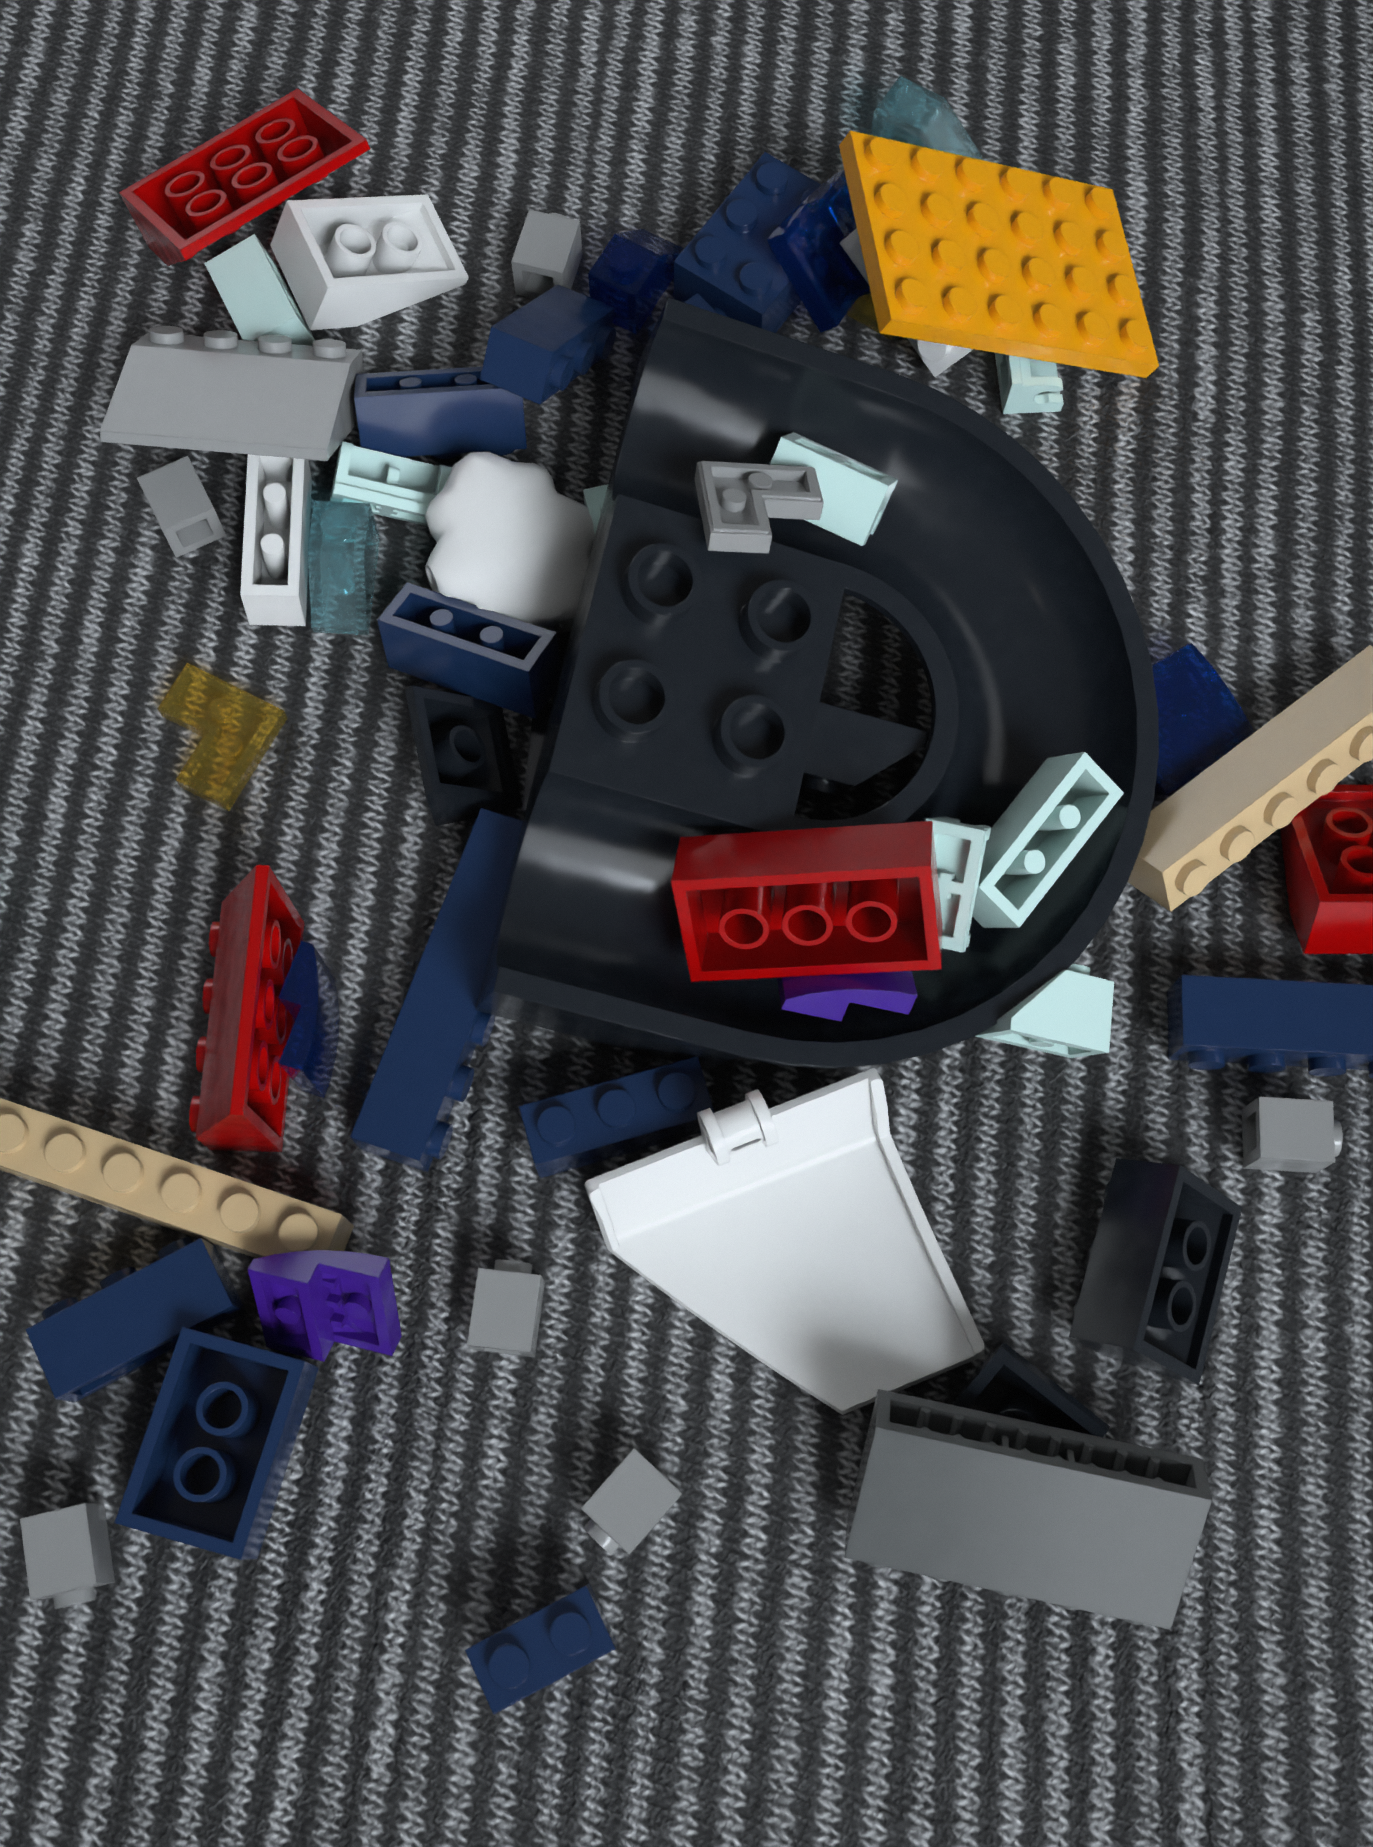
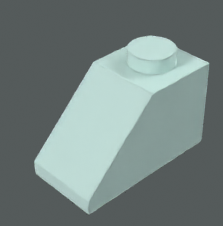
[976,964,1114,1058]

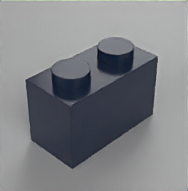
[465,1583,618,1715]

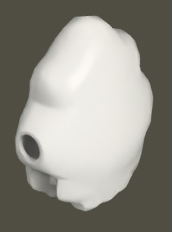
[425,452,595,634]

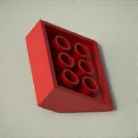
[119,88,370,266]
[1280,785,1373,954]
[189,865,304,1152]

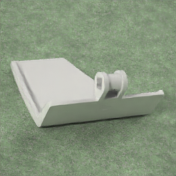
[584,1068,985,1415]

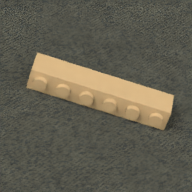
[1128,645,1373,912]
[0,1098,354,1258]

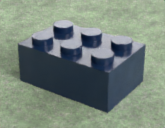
[674,152,852,333]
[114,1327,319,1560]

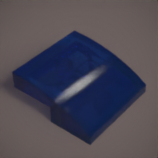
[767,170,871,333]
[1152,643,1254,796]
[278,940,340,1098]

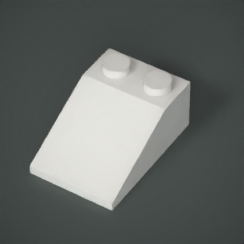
[270,194,469,330]

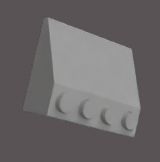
[100,326,363,461]

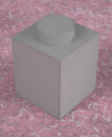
[511,209,583,299]
[137,456,227,558]
[1242,1097,1343,1173]
[467,1260,545,1358]
[581,1448,682,1555]
[20,1503,115,1609]

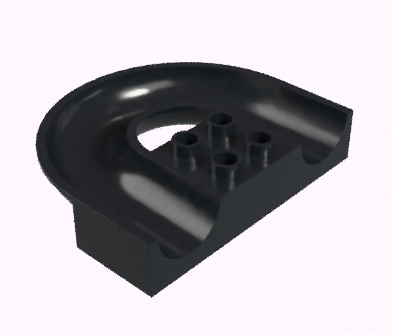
[475,298,1159,1070]

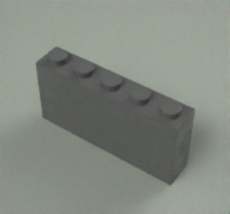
[844,1389,1212,1630]

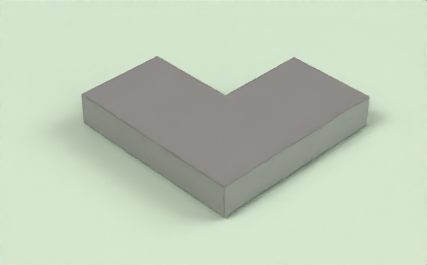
[694,461,824,554]

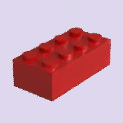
[671,821,943,982]

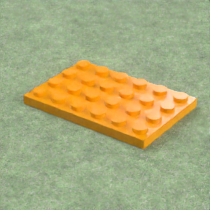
[839,130,1159,378]

